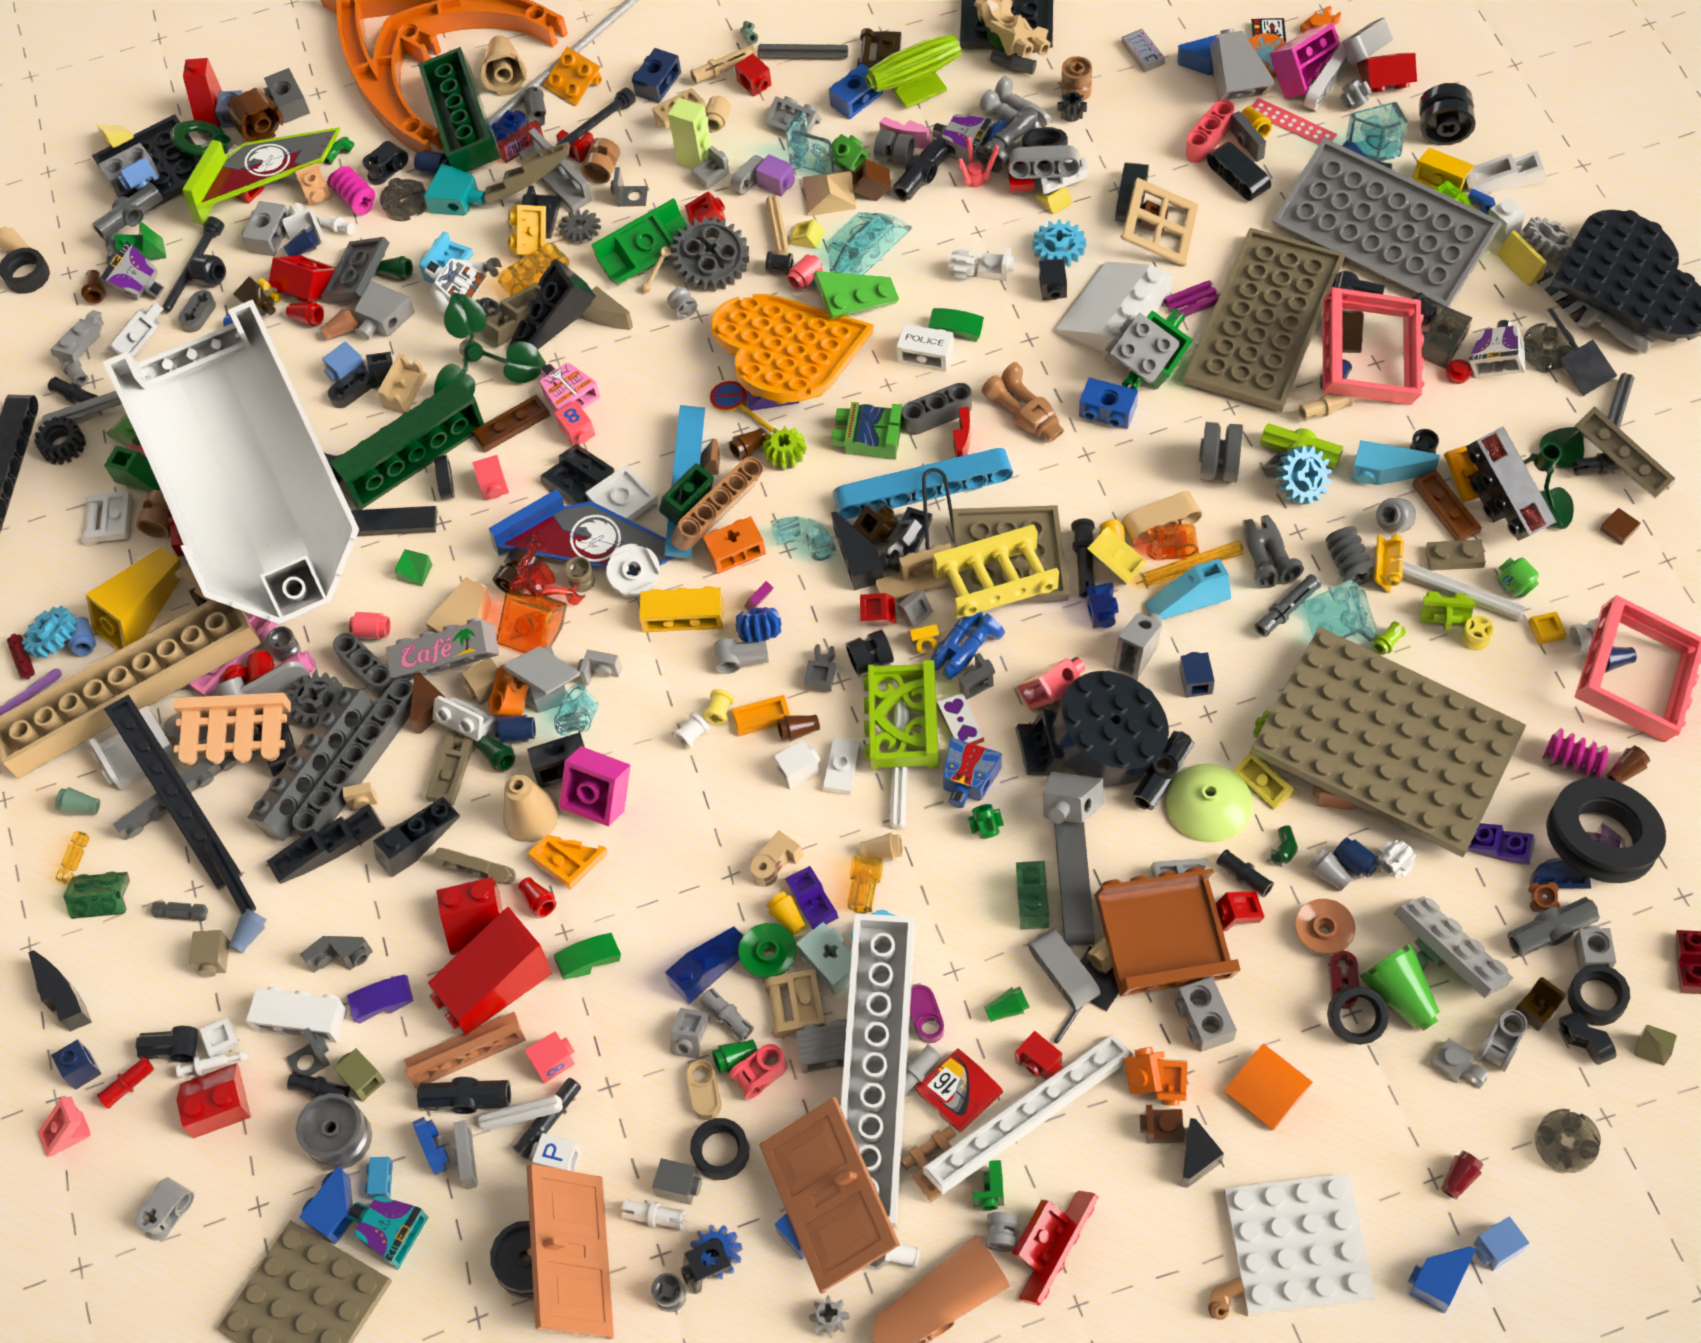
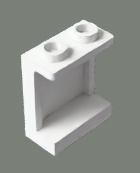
[89,705,178,791]

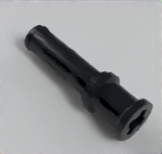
[1071,518,1096,598]

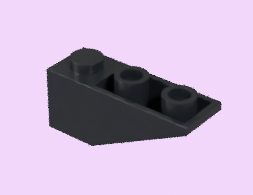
[373,797,460,877]

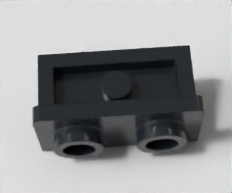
[1015,710,1064,775]

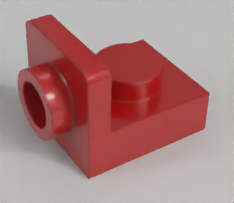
[556,129,594,164]
[685,191,726,226]
[1215,891,1265,931]

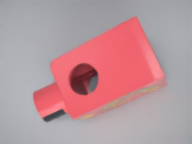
[1016,657,1085,710]

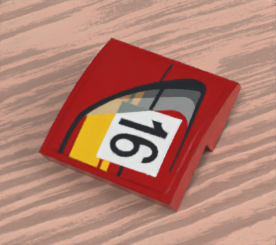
[915,1048,1003,1133]

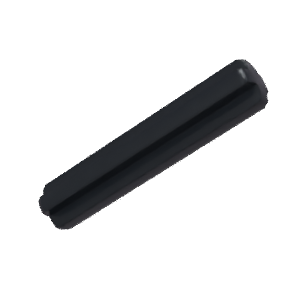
[205,839,256,914]

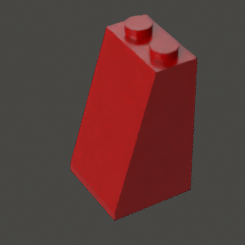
[428,907,553,1036]

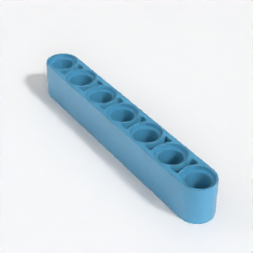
[664,405,705,559]
[833,448,1014,519]

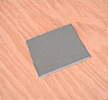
[503,646,581,695]

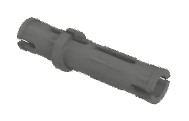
[1254,574,1321,637]

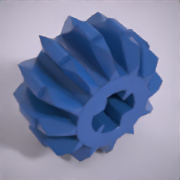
[735,607,782,642]
[690,1224,743,1280]

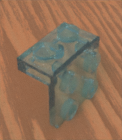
[785,111,834,174]

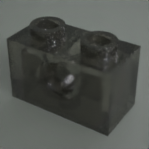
[1421,306,1473,369]

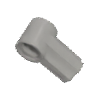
[713,638,769,674]

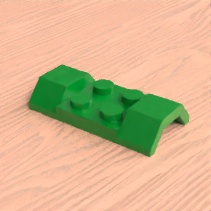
[591,198,699,285]

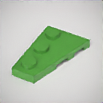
[813,271,899,320]

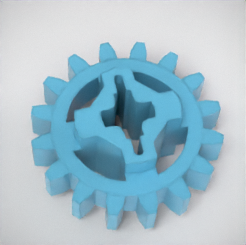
[1033,219,1086,267]
[1276,446,1332,504]
[22,605,77,659]

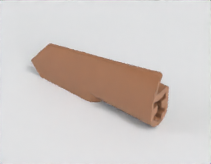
[872,1235,1010,1343]

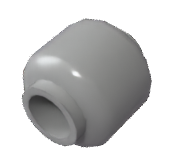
[1376,498,1416,533]

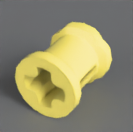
[703,689,734,725]

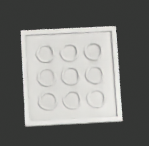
[1224,1173,1376,1317]

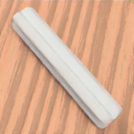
[478,1095,562,1131]

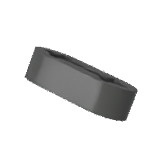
[178,290,216,333]

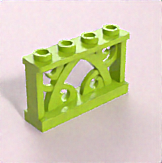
[863,660,939,770]

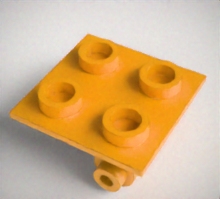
[542,47,602,106]

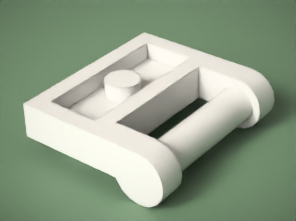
[81,491,132,546]

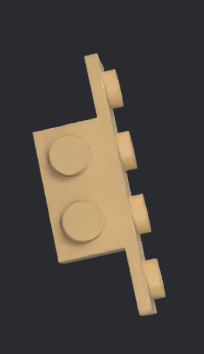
[876,543,952,601]

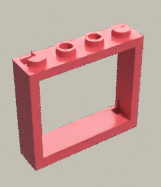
[1323,287,1425,405]
[1574,595,1701,742]

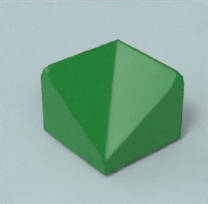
[395,549,433,586]

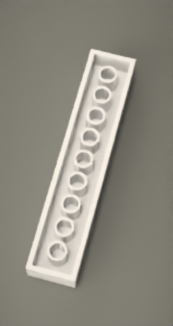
[841,914,915,1228]

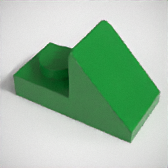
[113,222,166,259]

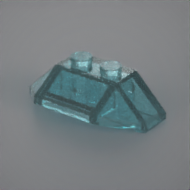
[827,212,912,275]

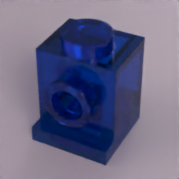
[491,110,530,149]
[1085,582,1119,628]

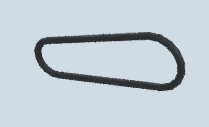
[922,468,954,550]

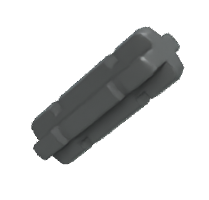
[151,901,208,921]

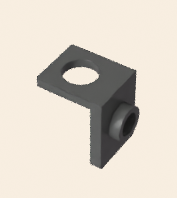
[611,167,648,207]
[286,1027,331,1076]

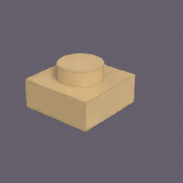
[343,782,378,810]

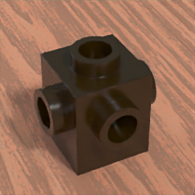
[852,504,900,543]

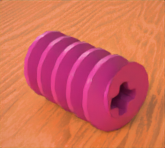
[327,166,375,215]
[1542,728,1608,778]

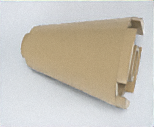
[480,35,527,95]
[503,775,559,842]

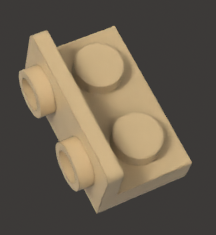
[652,88,707,129]

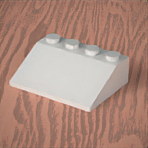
[1055,261,1172,363]

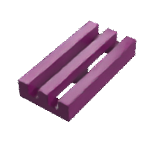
[1164,280,1220,318]

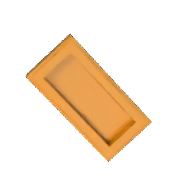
[731,695,790,736]

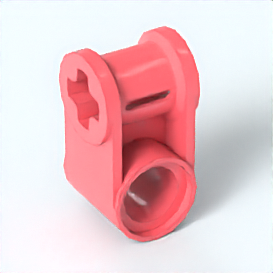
[728,1044,787,1100]

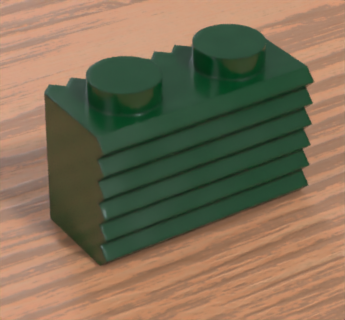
[658,463,714,525]

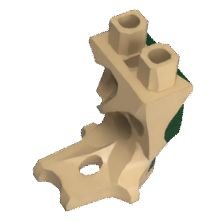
[974,0,1050,58]

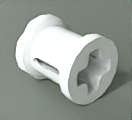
[673,712,710,749]

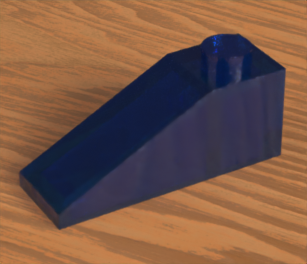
[665,926,744,1005]

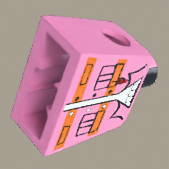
[540,363,600,412]

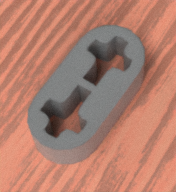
[730,155,764,194]

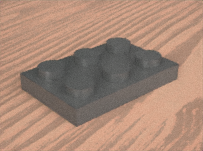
[321,237,390,303]

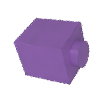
[755,154,795,197]

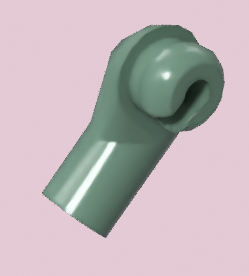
[740,20,758,44]

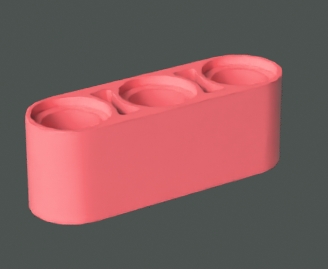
[1186,100,1235,163]

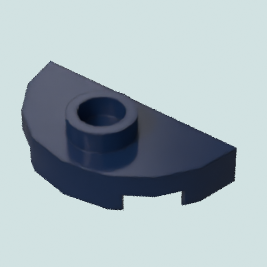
[1529,857,1591,889]

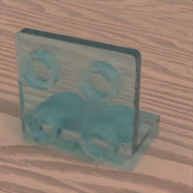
[1303,579,1379,642]

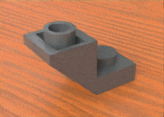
[300,936,373,973]

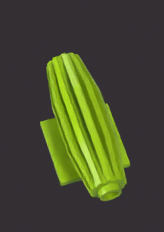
[865,34,962,108]

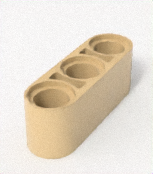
[1121,491,1203,546]

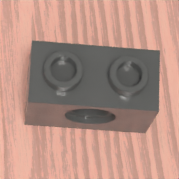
[263,68,310,123]

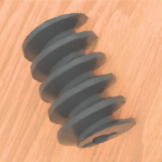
[1326,526,1374,587]

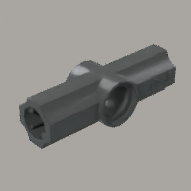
[92,183,163,240]
[1507,896,1600,957]

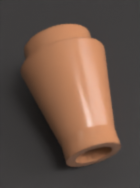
[321,308,359,340]

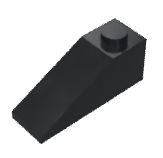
[831,511,888,591]

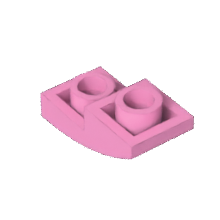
[879,116,930,149]

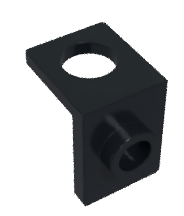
[680,1238,731,1294]

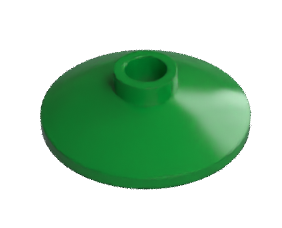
[739,923,797,978]

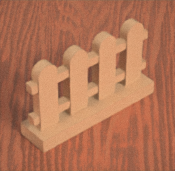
[174,693,291,766]

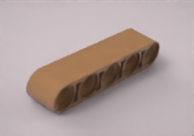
[671,457,763,550]

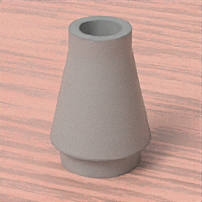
[1308,849,1353,891]

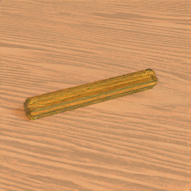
[1142,541,1244,587]

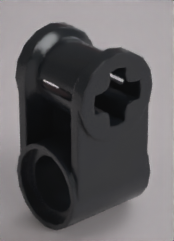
[362,141,409,185]

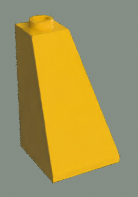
[85,547,181,651]

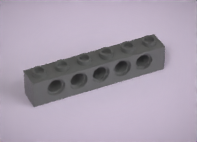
[247,686,375,841]

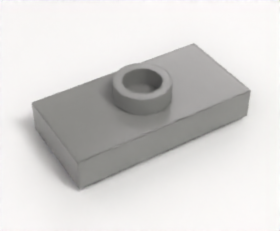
[452,1120,478,1189]

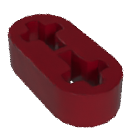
[1329,950,1359,1009]

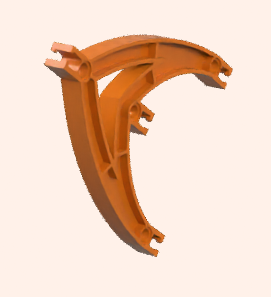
[321,0,568,153]

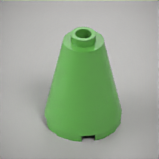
[1360,943,1440,1031]

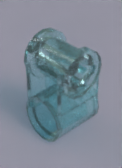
[554,683,600,736]

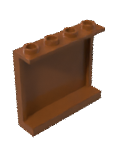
[1094,866,1241,997]

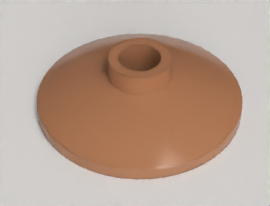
[1295,899,1356,955]

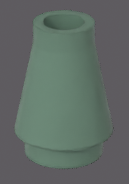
[55,787,100,815]

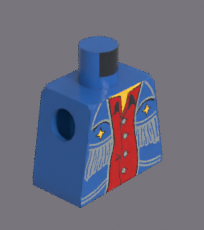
[943,737,1002,808]

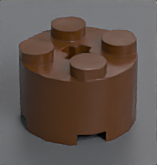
[228,88,283,142]

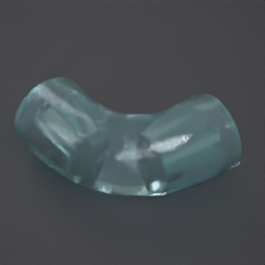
[770,516,836,561]

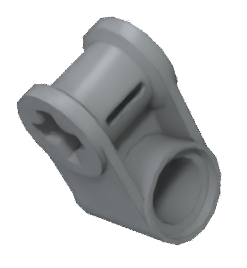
[1477,1010,1528,1073]
[135,1177,195,1241]

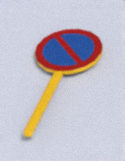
[709,381,774,432]

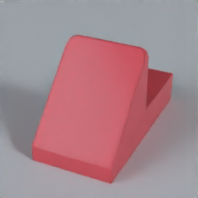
[38,1096,91,1157]

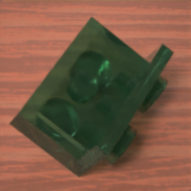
[63,871,130,919]

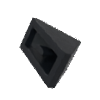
[1182,1118,1224,1188]

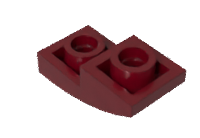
[1675,930,1701,994]

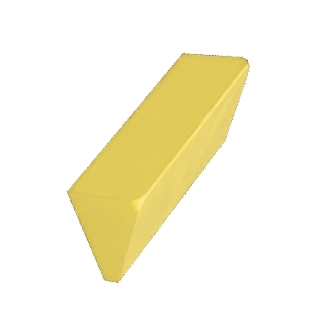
[97,124,134,148]
[1497,230,1547,286]
[1234,753,1297,809]

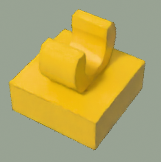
[908,624,939,653]

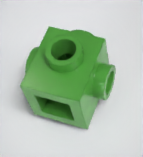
[828,134,870,171]

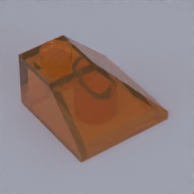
[496,592,567,653]

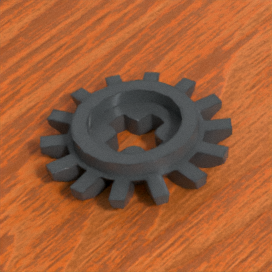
[558,209,601,244]

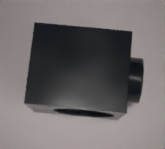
[1039,259,1067,300]

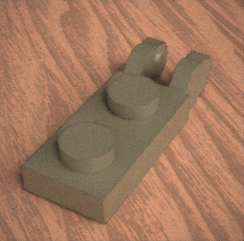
[434,847,517,884]

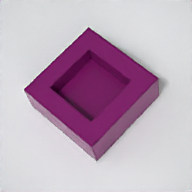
[744,581,774,610]

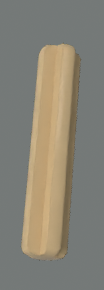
[766,195,789,255]

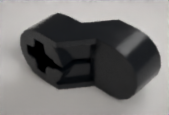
[1558,1011,1617,1065]

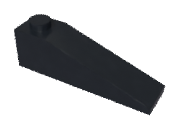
[508,258,596,349]

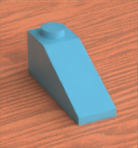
[1351,440,1440,485]

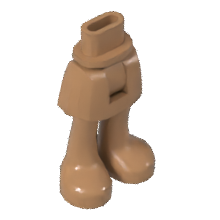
[981,362,1064,442]

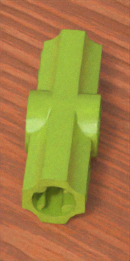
[1260,423,1344,469]

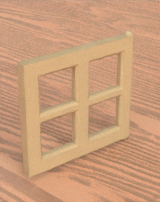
[1120,177,1199,266]

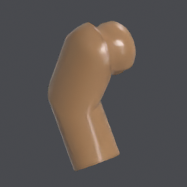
[1208,1277,1245,1320]

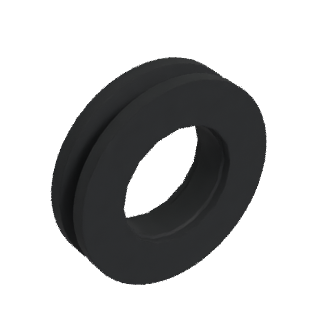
[1546,778,1666,883]

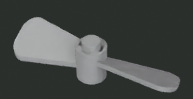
[163,661,311,737]

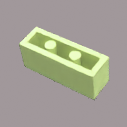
[668,98,711,169]

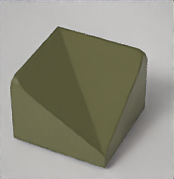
[1634,1024,1677,1066]

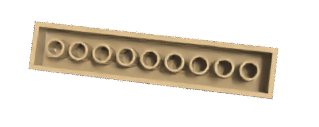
[0,599,261,778]

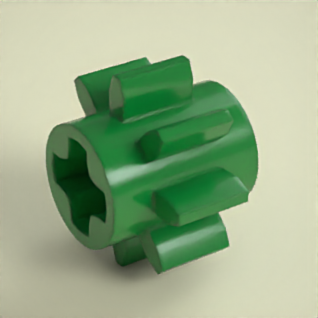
[967,804,1004,839]

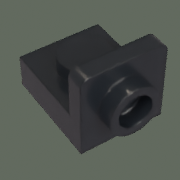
[366,351,393,388]

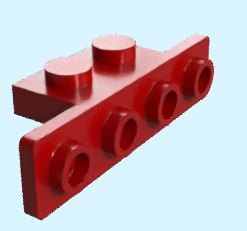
[1011,1190,1099,1306]

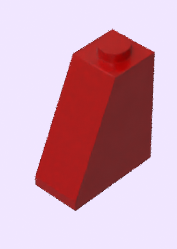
[183,58,222,133]

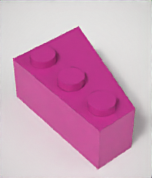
[1270,23,1340,99]

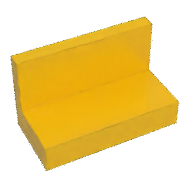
[1412,147,1474,199]

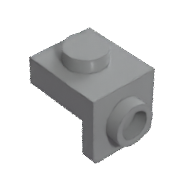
[692,146,729,189]

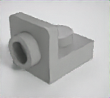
[577,649,622,685]
[670,1008,709,1058]

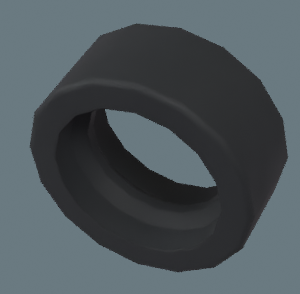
[1022,127,1068,164]
[0,248,50,294]
[1567,965,1631,1026]
[1327,986,1389,1045]
[690,1118,750,1180]

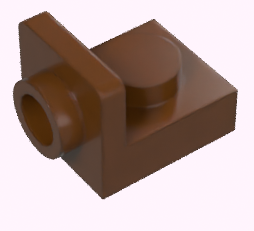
[1139,1105,1185,1144]

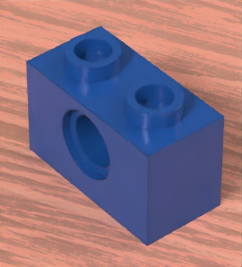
[829,64,883,120]
[1079,377,1138,429]

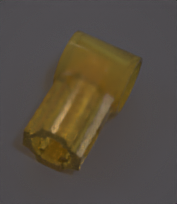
[847,854,883,914]

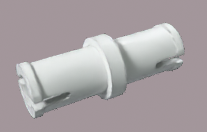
[621,1199,687,1230]

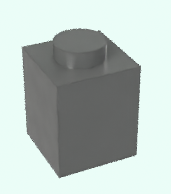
[652,1158,702,1205]

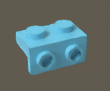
[419,231,474,284]

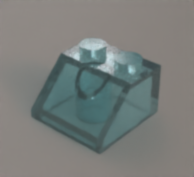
[1345,101,1408,162]

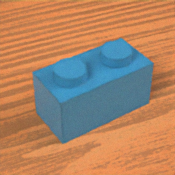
[365,1156,393,1200]

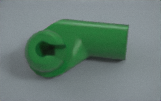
[324,137,355,165]

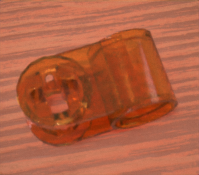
[1146,524,1199,560]

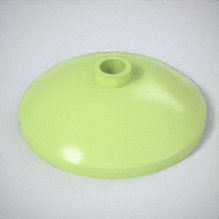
[1166,763,1252,843]

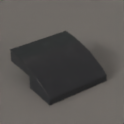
[541,444,614,504]

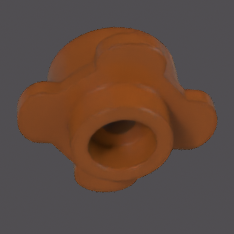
[1528,882,1560,912]

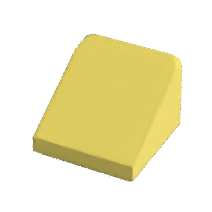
[1035,187,1072,214]
[789,219,824,248]

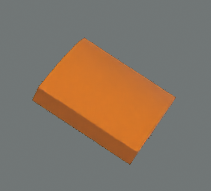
[1224,1043,1313,1130]

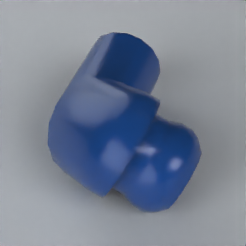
[1467,189,1496,215]

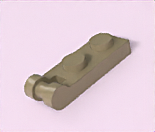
[425,732,477,806]

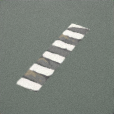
[1537,266,1587,328]

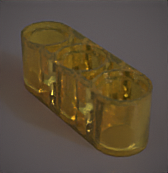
[498,243,569,296]

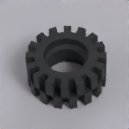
[34,416,86,465]

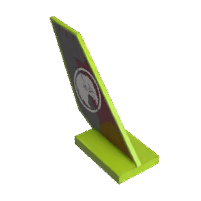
[182,127,341,225]

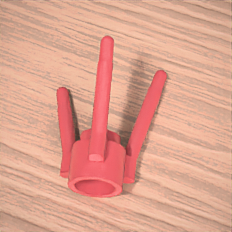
[958,136,999,188]

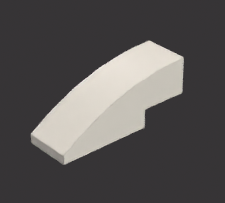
[1466,150,1547,192]

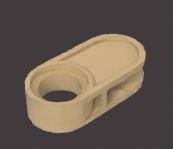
[686,1059,722,1120]

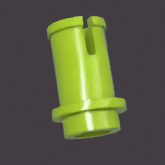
[1372,621,1406,655]

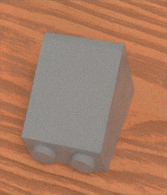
[1210,28,1275,101]

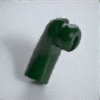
[1270,825,1298,866]

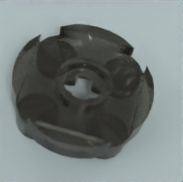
[380,178,427,221]
[1523,323,1575,373]
[1534,1108,1601,1174]

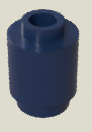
[414,150,451,176]
[494,715,536,743]
[1333,837,1379,879]

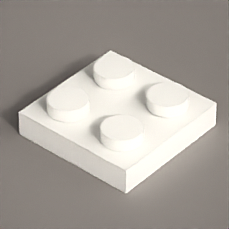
[585,464,659,521]

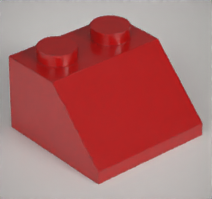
[1356,52,1417,92]
[268,255,336,302]
[436,877,503,955]
[176,1063,251,1138]

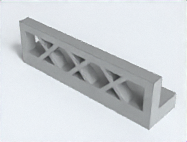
[519,128,592,213]

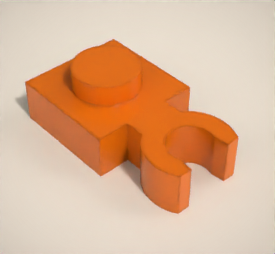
[1300,6,1341,33]

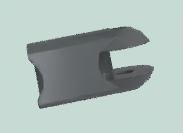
[523,86,546,127]

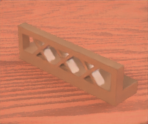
[404,1012,526,1089]

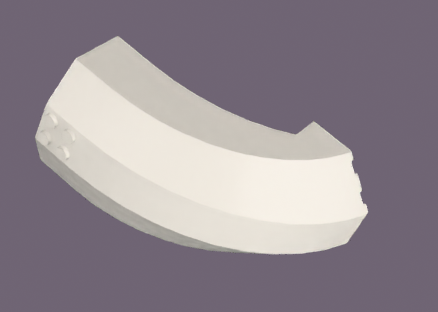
[103,300,359,624]

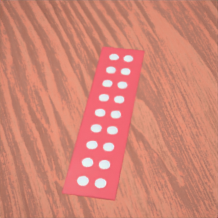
[1252,98,1338,144]

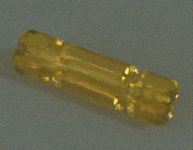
[55,831,90,884]

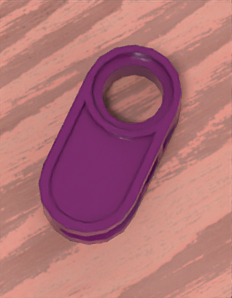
[910,985,945,1044]

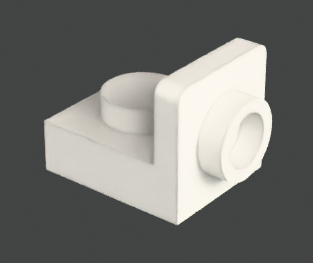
[977,246,1015,281]

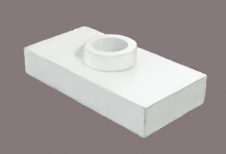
[823,738,861,795]

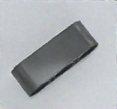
[902,382,972,435]
[333,633,395,698]

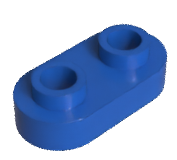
[412,1116,450,1176]

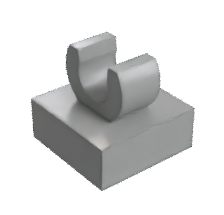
[897,589,934,628]

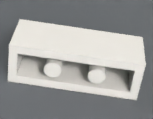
[246,987,347,1043]

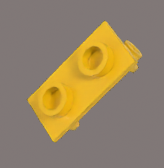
[1373,534,1404,593]

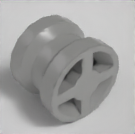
[667,287,698,319]

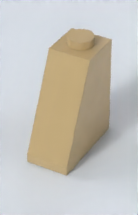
[425,577,492,633]

